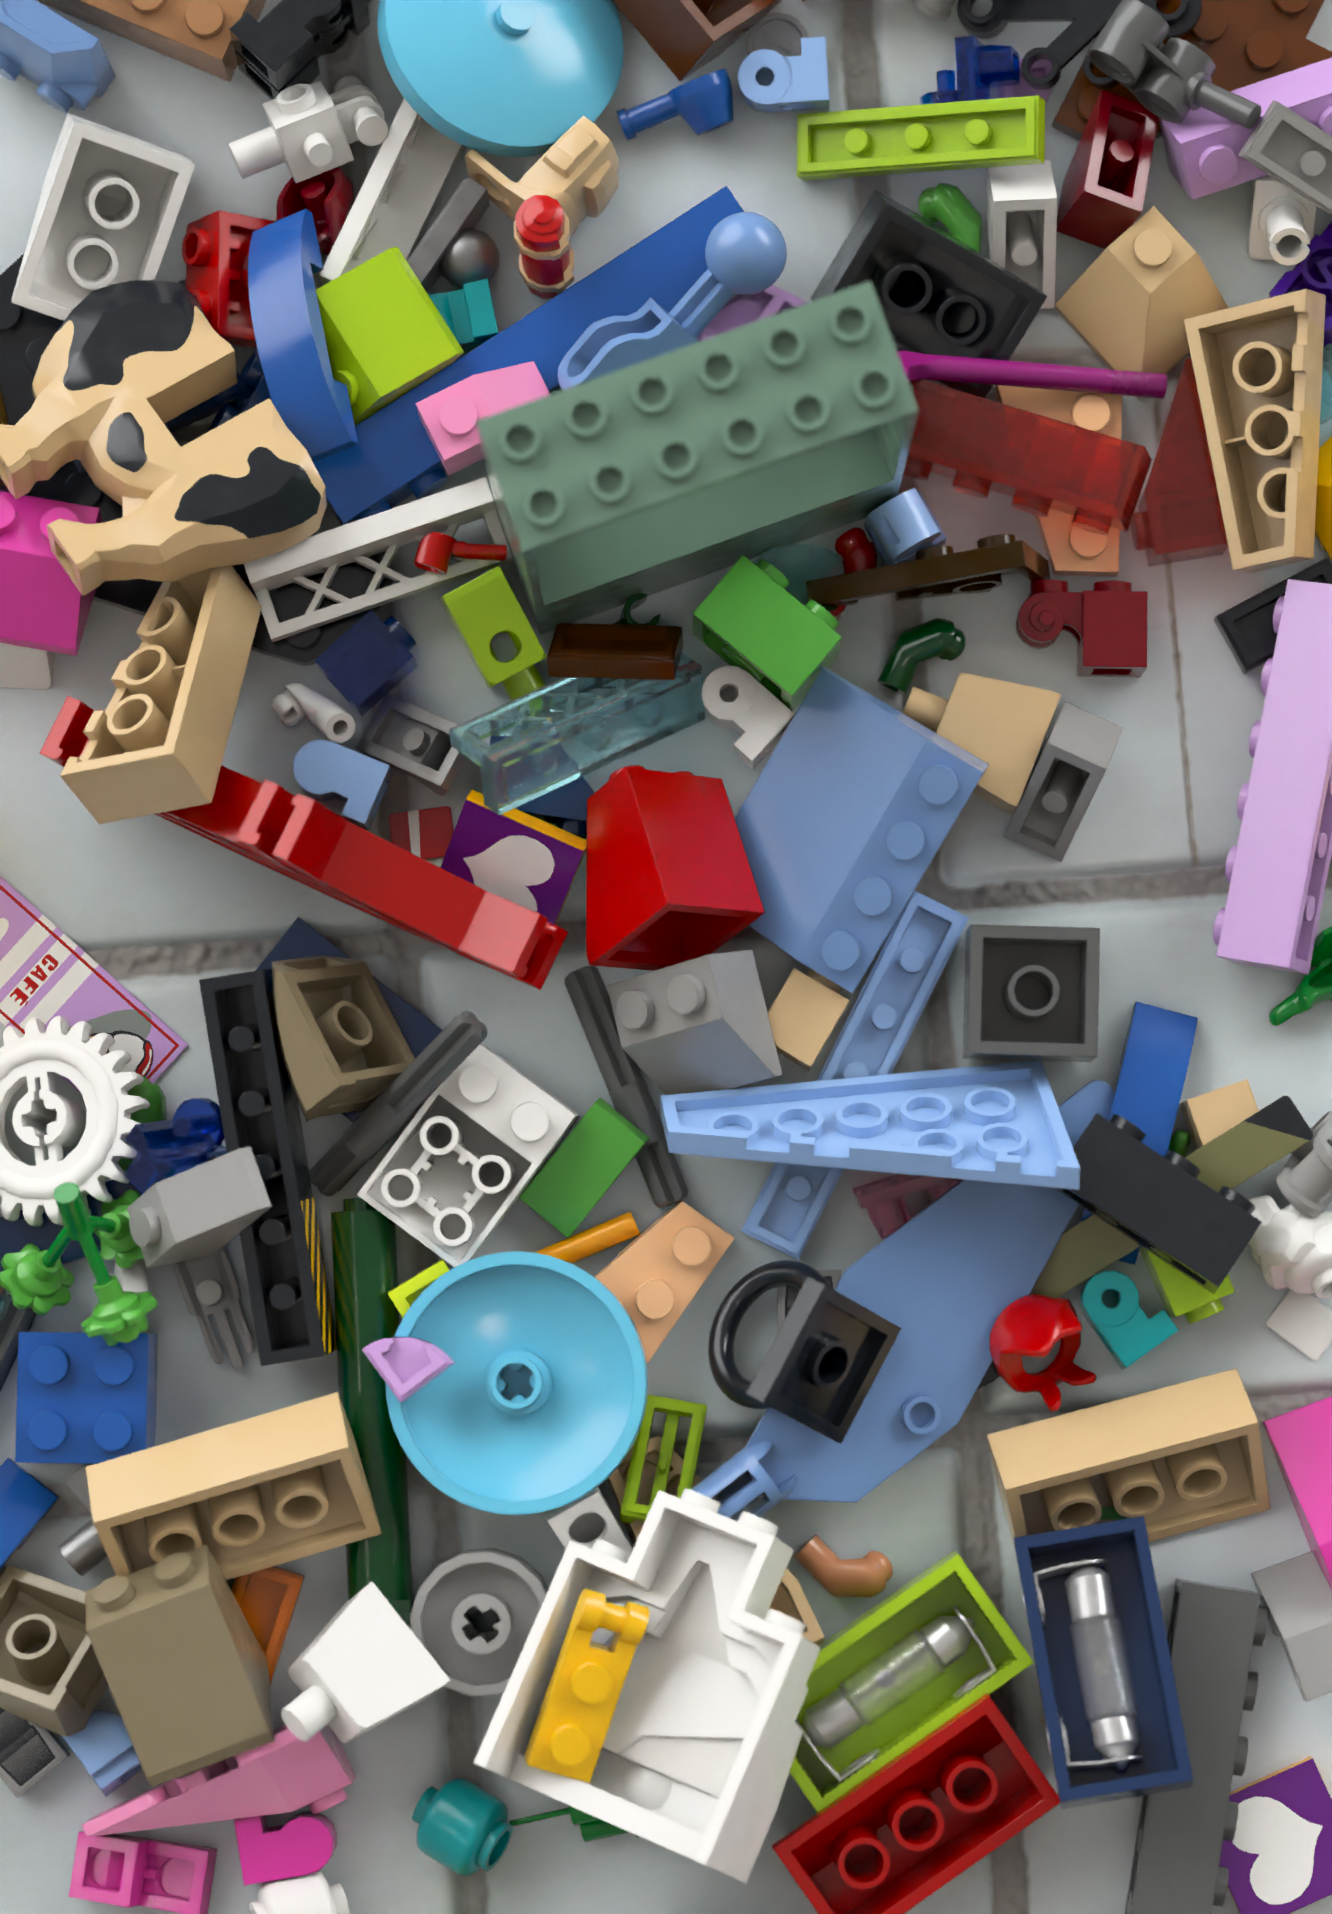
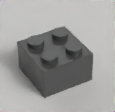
[963,924,1100,1062]

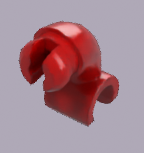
[830,527,877,621]

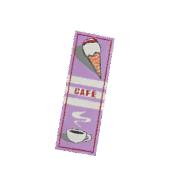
[0,876,188,1095]

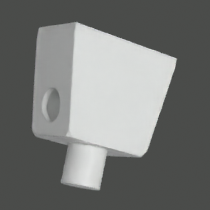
[281,1582,450,1743]

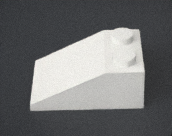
[11,113,195,321]

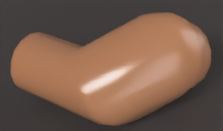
[794,1534,893,1597]

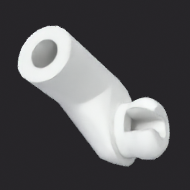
[271,683,355,743]

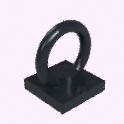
[708,1260,901,1444]

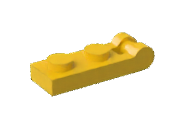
[524,1588,649,1783]

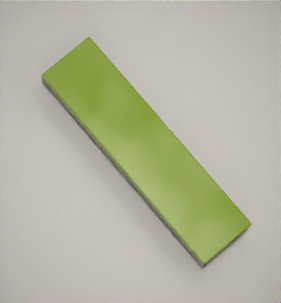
[797,95,1045,181]

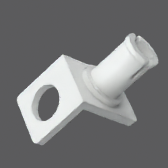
[1247,175,1316,266]

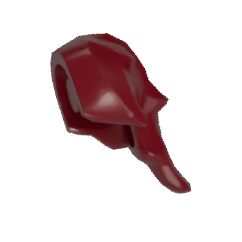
[276,167,354,256]

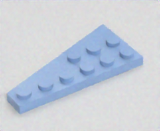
[660,1060,1080,1190]

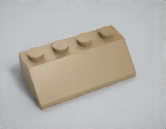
[987,1368,1271,1548]
[85,1392,382,1580]

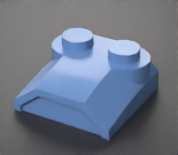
[0,0,115,114]

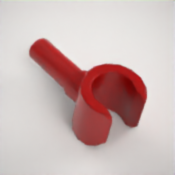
[414,532,507,575]

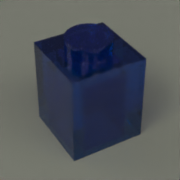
[315,610,418,716]

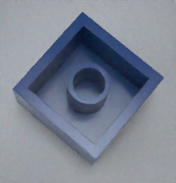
[15,1332,158,1464]

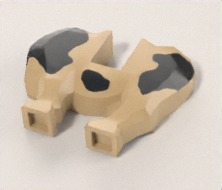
[0,280,326,596]

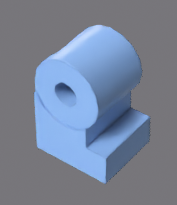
[737,36,830,113]
[863,488,947,566]
[293,739,394,831]

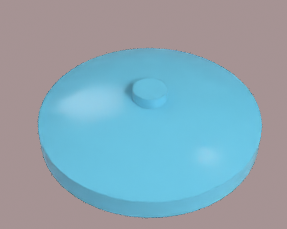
[377,0,624,157]
[386,1251,648,1515]

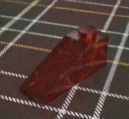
[1130,358,1228,566]

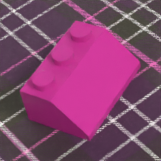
[0,491,103,656]

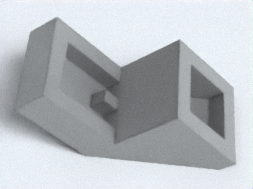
[1251,1551,1332,1702]

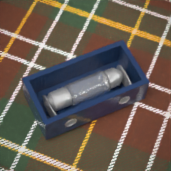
[1014,1516,1193,1809]

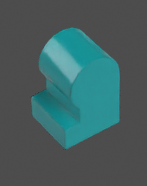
[429,278,498,355]
[1080,1271,1179,1369]

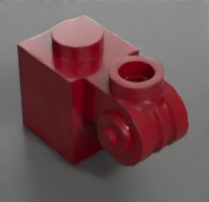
[1015,580,1148,677]

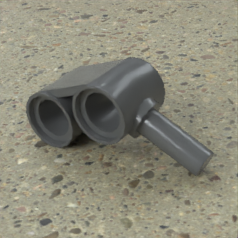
[1087,0,1261,129]

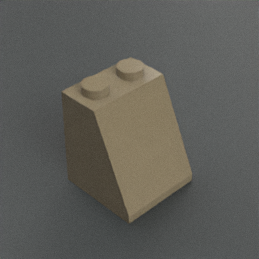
[85,1545,274,1787]

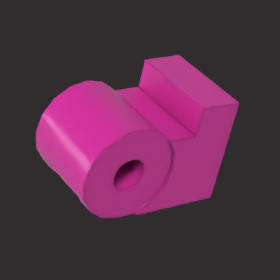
[234,1811,337,1886]

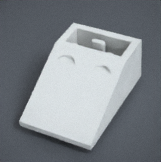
[357,1043,580,1267]

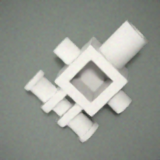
[228,76,388,183]

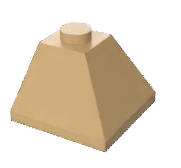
[1054,206,1228,399]

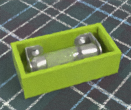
[789,1550,1034,1813]

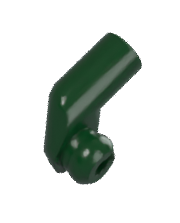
[877,618,966,695]

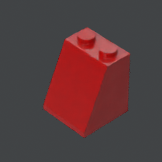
[586,765,765,971]

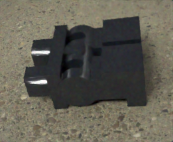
[229,0,371,100]

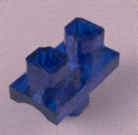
[920,35,1021,105]
[124,1097,227,1194]

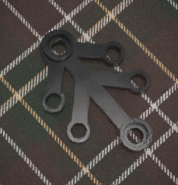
[957,0,1202,90]

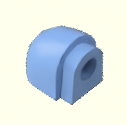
[61,1710,142,1797]

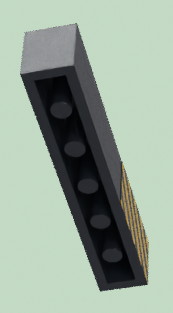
[199,969,337,1366]

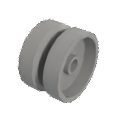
[410,1548,549,1696]

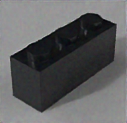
[1054,1113,1262,1294]

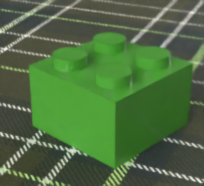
[693,555,842,711]

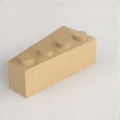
[1184,289,1326,572]
[60,566,262,824]

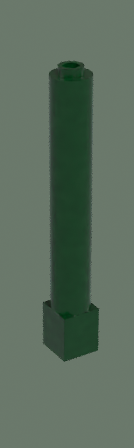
[331,1198,415,1630]

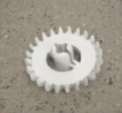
[0,1016,150,1227]

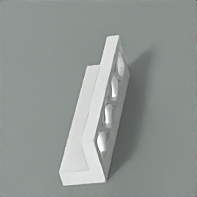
[319,98,466,285]
[244,477,513,642]

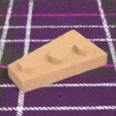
[994,385,1122,577]

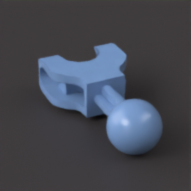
[558,212,787,390]

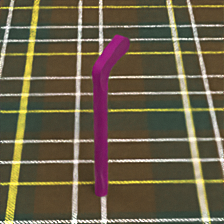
[897,351,1167,399]

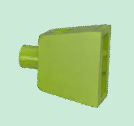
[440,566,552,715]

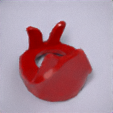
[989,1294,1097,1411]

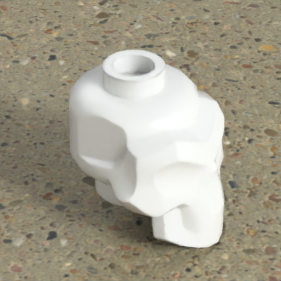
[1248,1195,1332,1298]

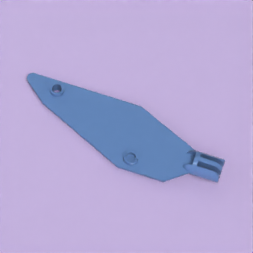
[690,1080,1114,1522]

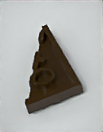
[806,534,1051,607]

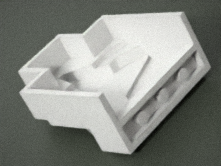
[474,1488,821,1883]

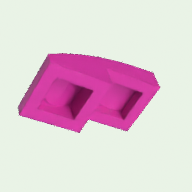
[69,1831,217,1914]

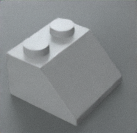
[607,950,782,1095]

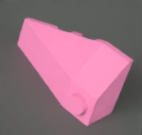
[81,1724,357,1837]

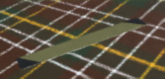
[1029,1096,1313,1298]

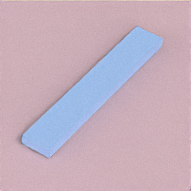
[741,891,969,1260]

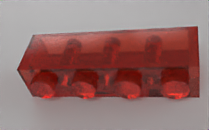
[903,379,1152,535]

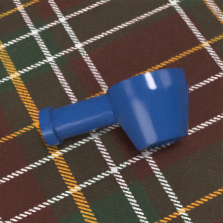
[616,68,734,140]

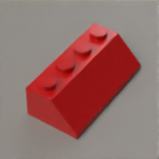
[771,1693,1060,1914]

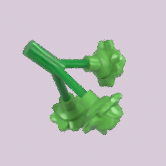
[0,1182,157,1346]

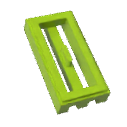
[620,1394,707,1524]

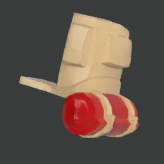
[465,116,619,299]

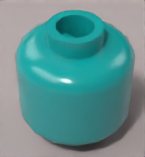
[412,1778,513,1876]

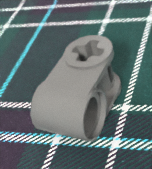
[1276,1111,1332,1218]

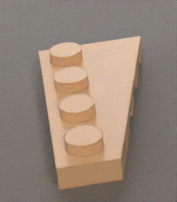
[594,1200,734,1363]

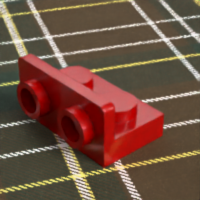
[182,210,276,348]

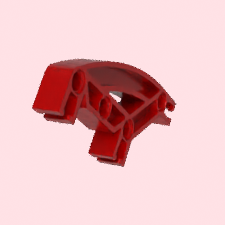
[40,696,568,990]

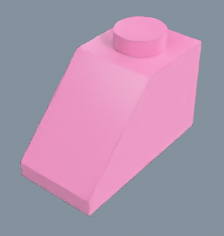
[415,361,550,476]

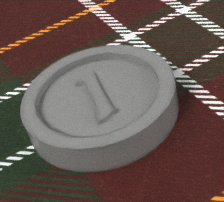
[747,13,808,57]

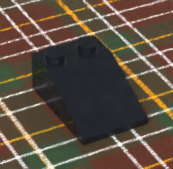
[810,189,1047,405]

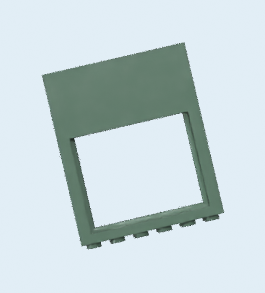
[476,280,919,634]

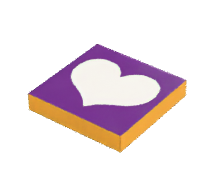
[440,790,587,925]
[1219,1756,1332,1914]

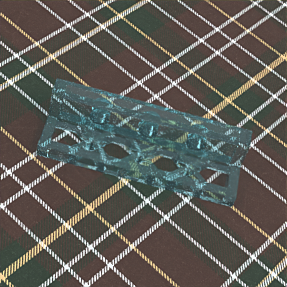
[449,653,705,815]

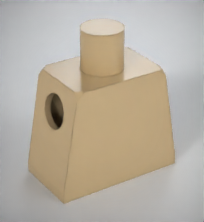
[903,673,1061,815]

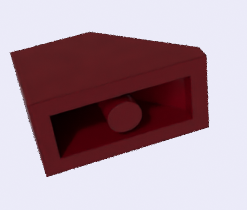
[1057,90,1159,249]

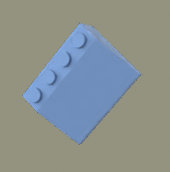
[735,667,989,993]

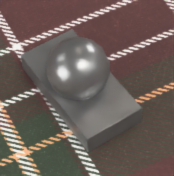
[407,177,499,294]

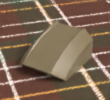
[272,955,415,1121]
[0,1565,108,1737]

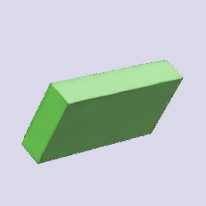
[519,1098,649,1238]

